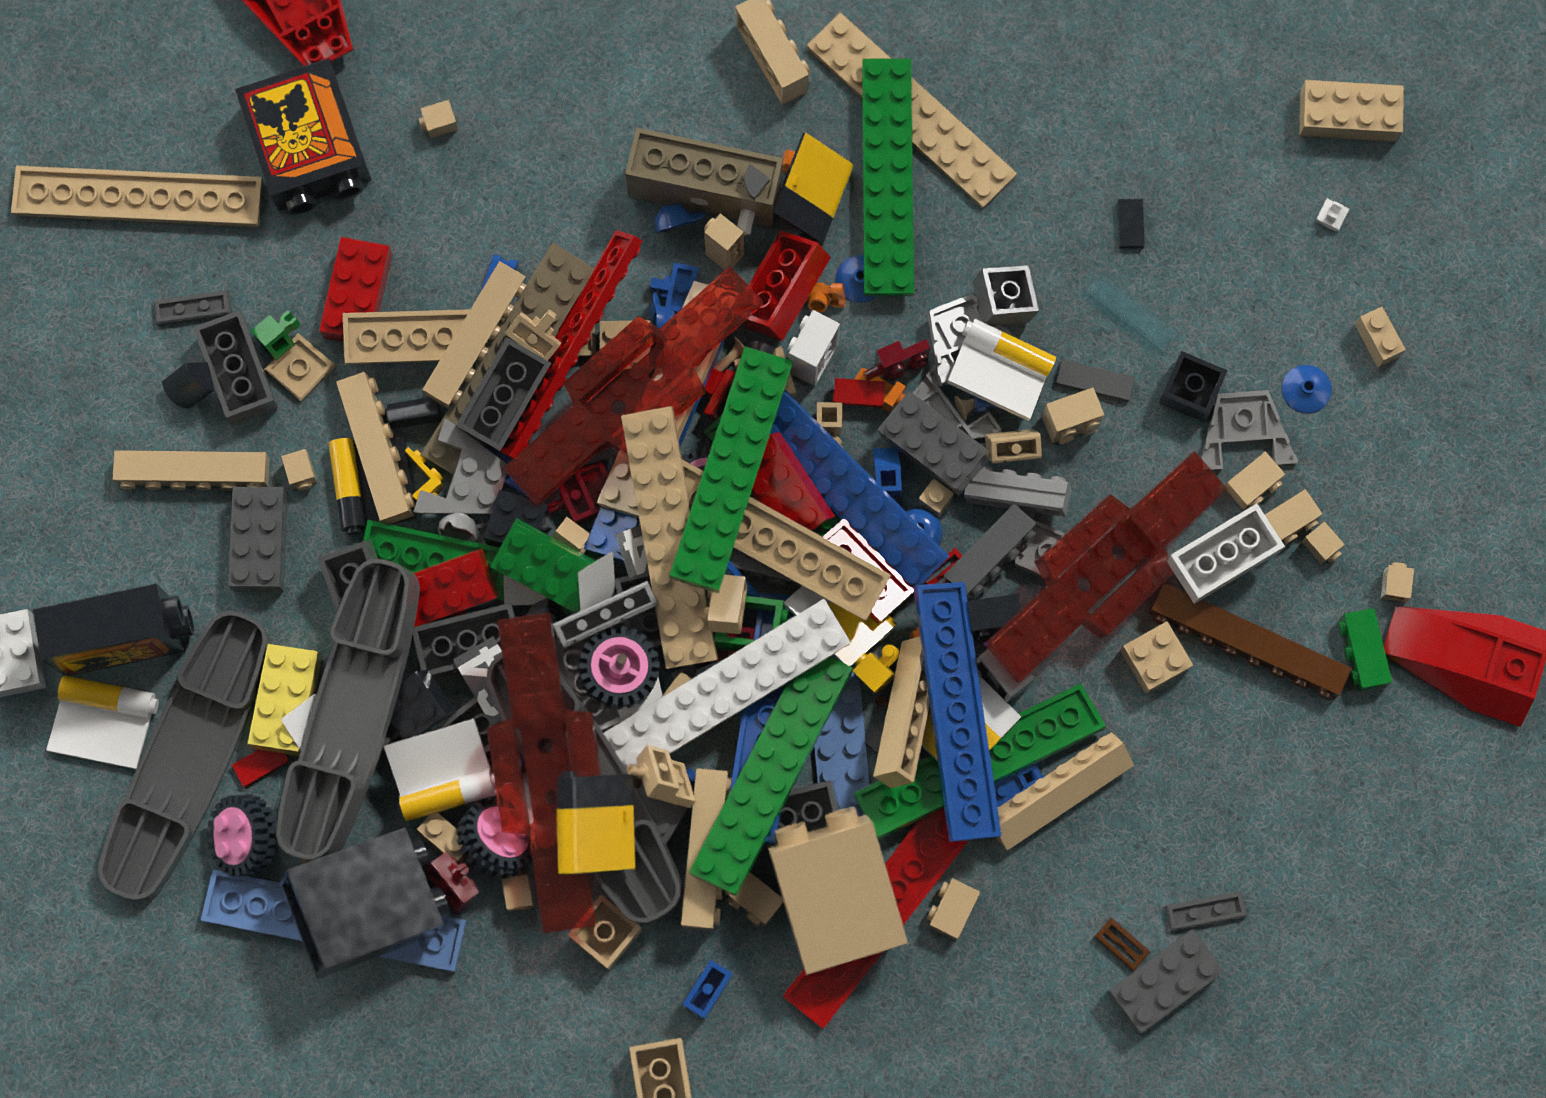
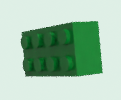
[490,518,596,613]

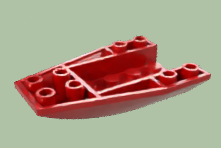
[242,0,354,66]
[1383,606,1546,727]

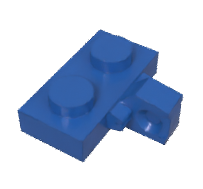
[650,262,698,315]

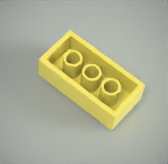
[248,644,322,756]

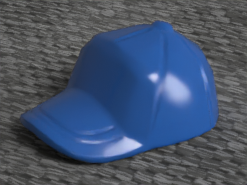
[655,203,706,233]
[650,292,676,345]

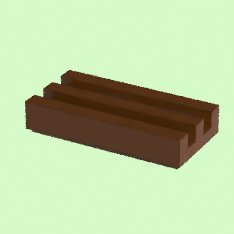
[1094,917,1150,972]

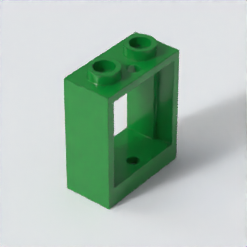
[715,596,789,652]

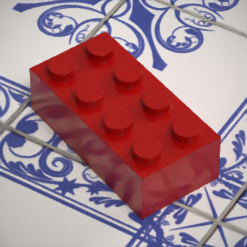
[733,230,831,341]
[319,237,393,342]
[751,432,835,531]
[414,548,500,627]

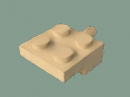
[627,745,696,808]

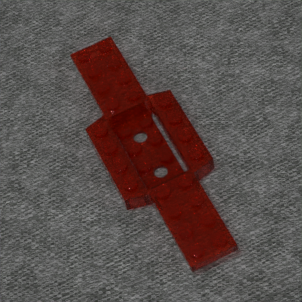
[503,266,764,506]
[984,451,1227,683]
[487,612,602,933]

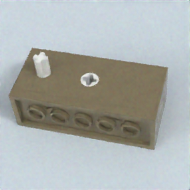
[625,127,783,236]

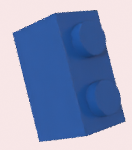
[683,960,733,1020]

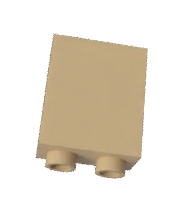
[767,807,908,974]

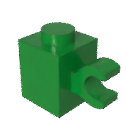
[251,310,301,360]

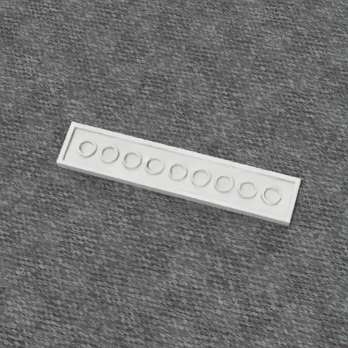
[604,599,851,776]

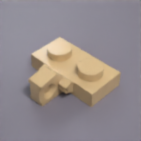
[505,309,561,361]

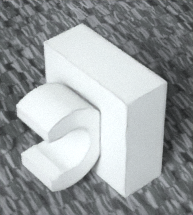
[1315,199,1349,232]

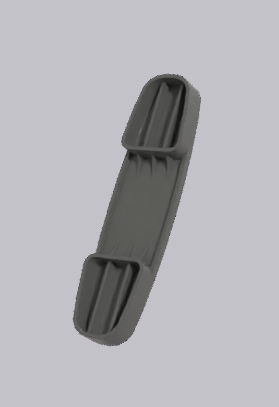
[276,559,420,861]
[98,611,271,902]
[487,645,683,923]

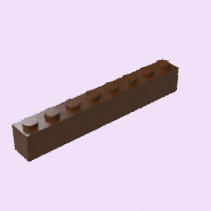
[1149,583,1351,700]

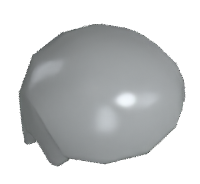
[438,513,477,542]

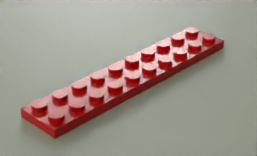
[495,230,643,460]
[782,808,969,1029]

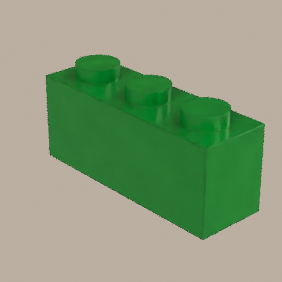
[1338,608,1392,692]

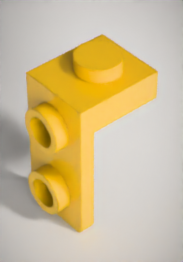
[405,447,444,502]

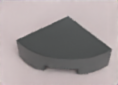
[745,164,770,200]

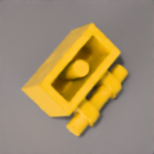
[853,645,900,693]

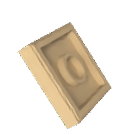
[264,333,336,402]

